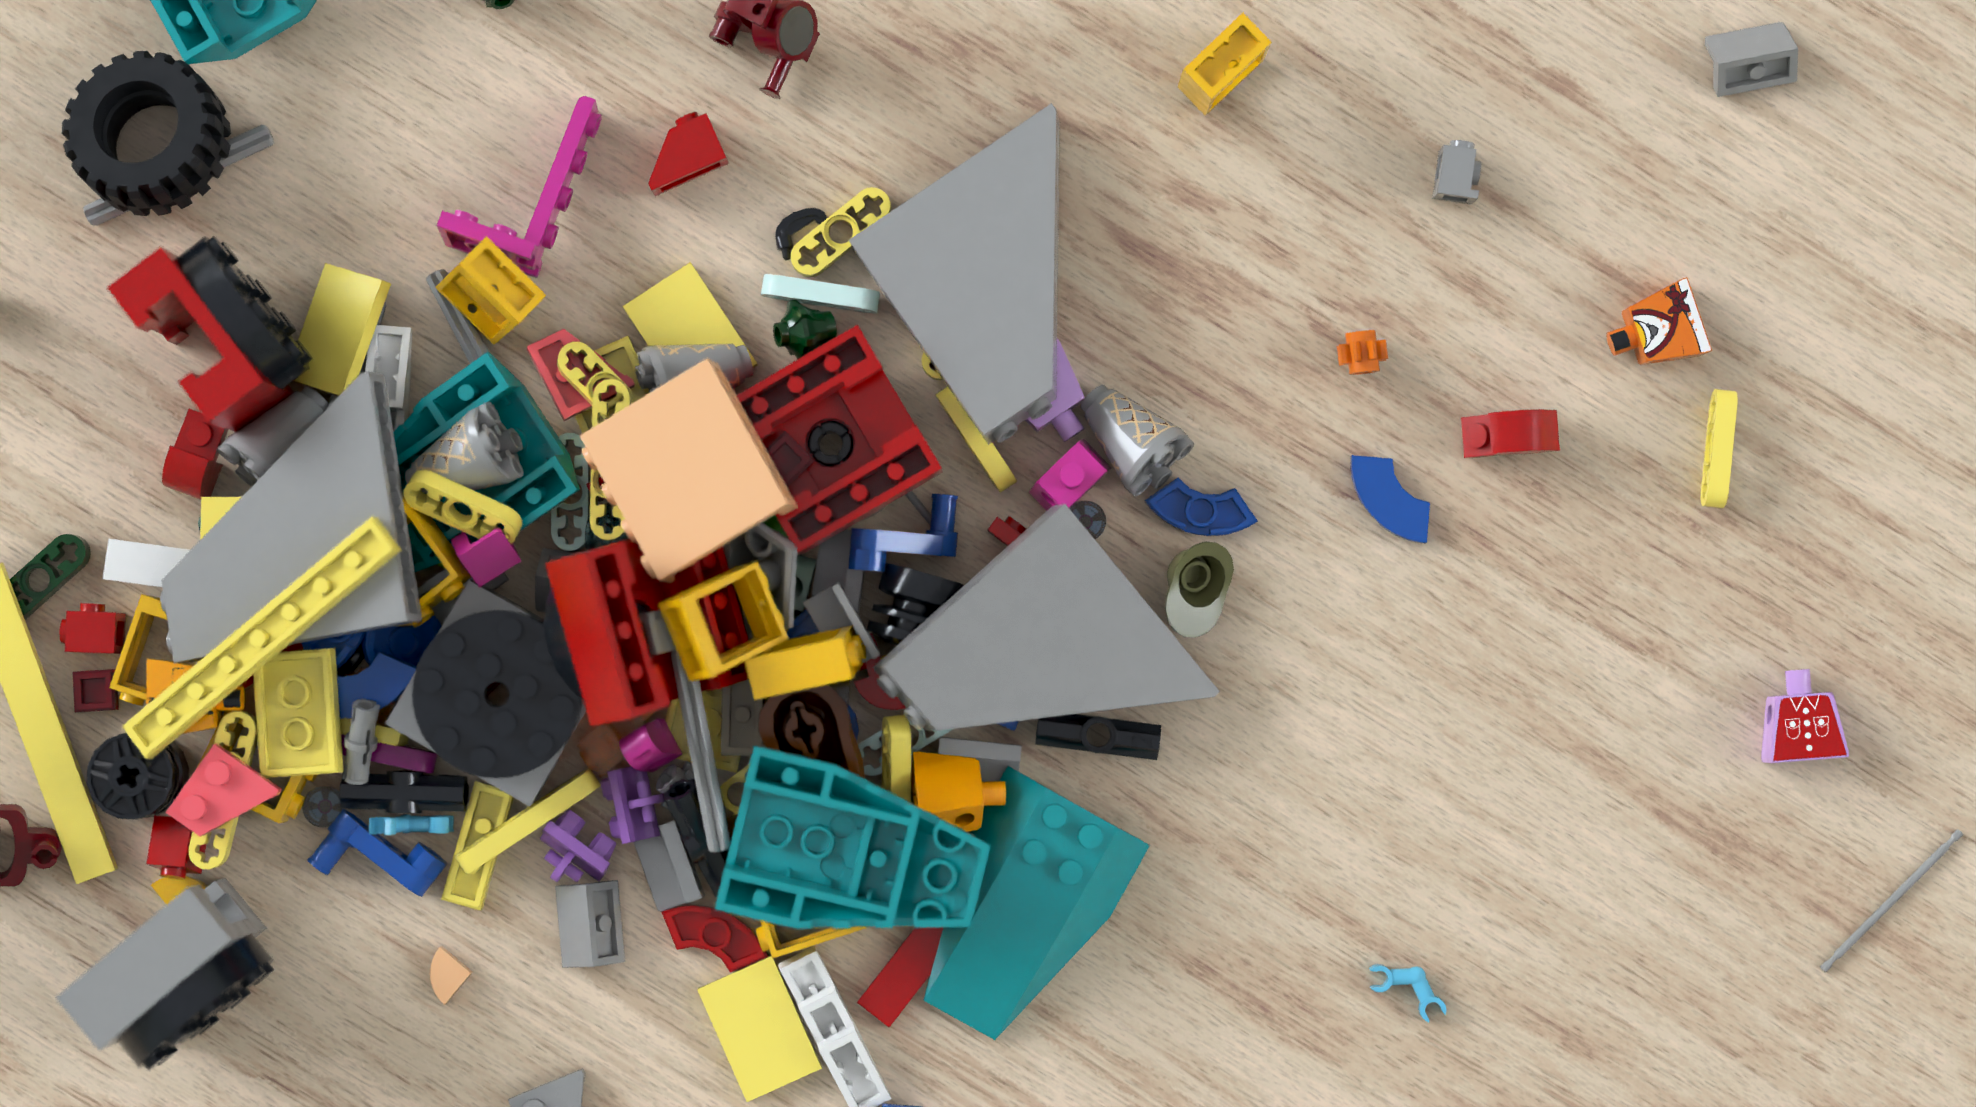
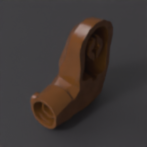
[726,685,865,840]

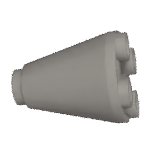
[217,386,329,486]

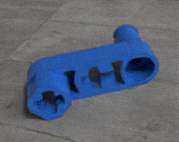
[848,494,958,572]
[307,809,447,897]

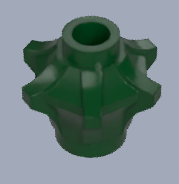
[773,300,837,359]

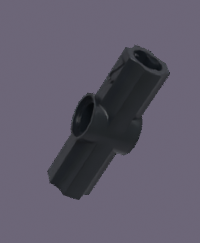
[1035,714,1162,760]
[339,771,469,813]
[663,779,729,898]

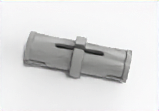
[342,699,380,785]

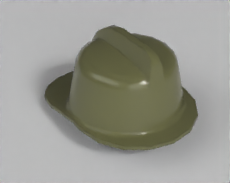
[1165,541,1234,638]

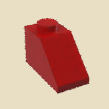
[648,112,729,196]

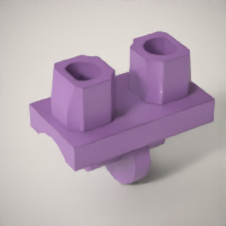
[600,766,665,844]
[540,809,616,882]

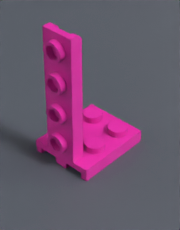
[436,96,602,278]

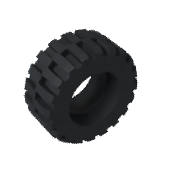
[62,51,231,216]

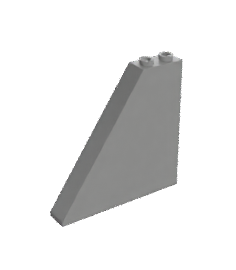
[849,103,1060,445]
[160,372,422,663]
[873,503,1220,731]

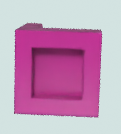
[451,528,522,588]

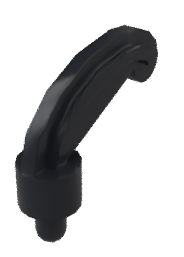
[775,208,827,260]

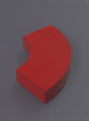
[662,905,769,972]

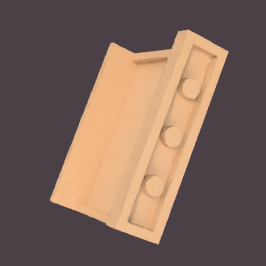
[580,358,798,583]

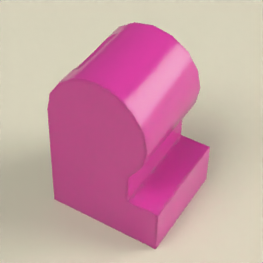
[619,718,682,772]

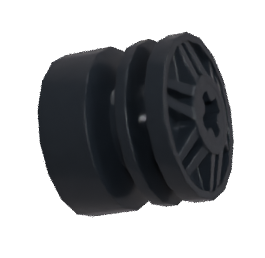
[867,563,964,645]
[87,733,189,819]

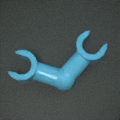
[369,814,454,835]
[1369,964,1447,1023]

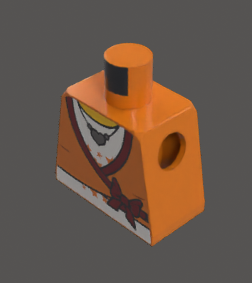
[1606,277,1712,365]

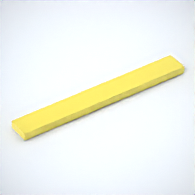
[122,517,402,759]
[0,562,118,884]

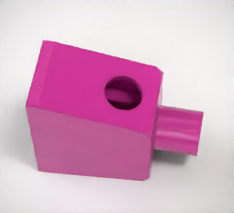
[1028,439,1112,511]

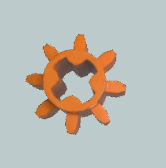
[1337,330,1388,375]

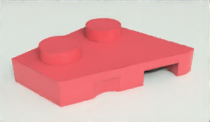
[527,329,635,421]
[166,744,283,836]

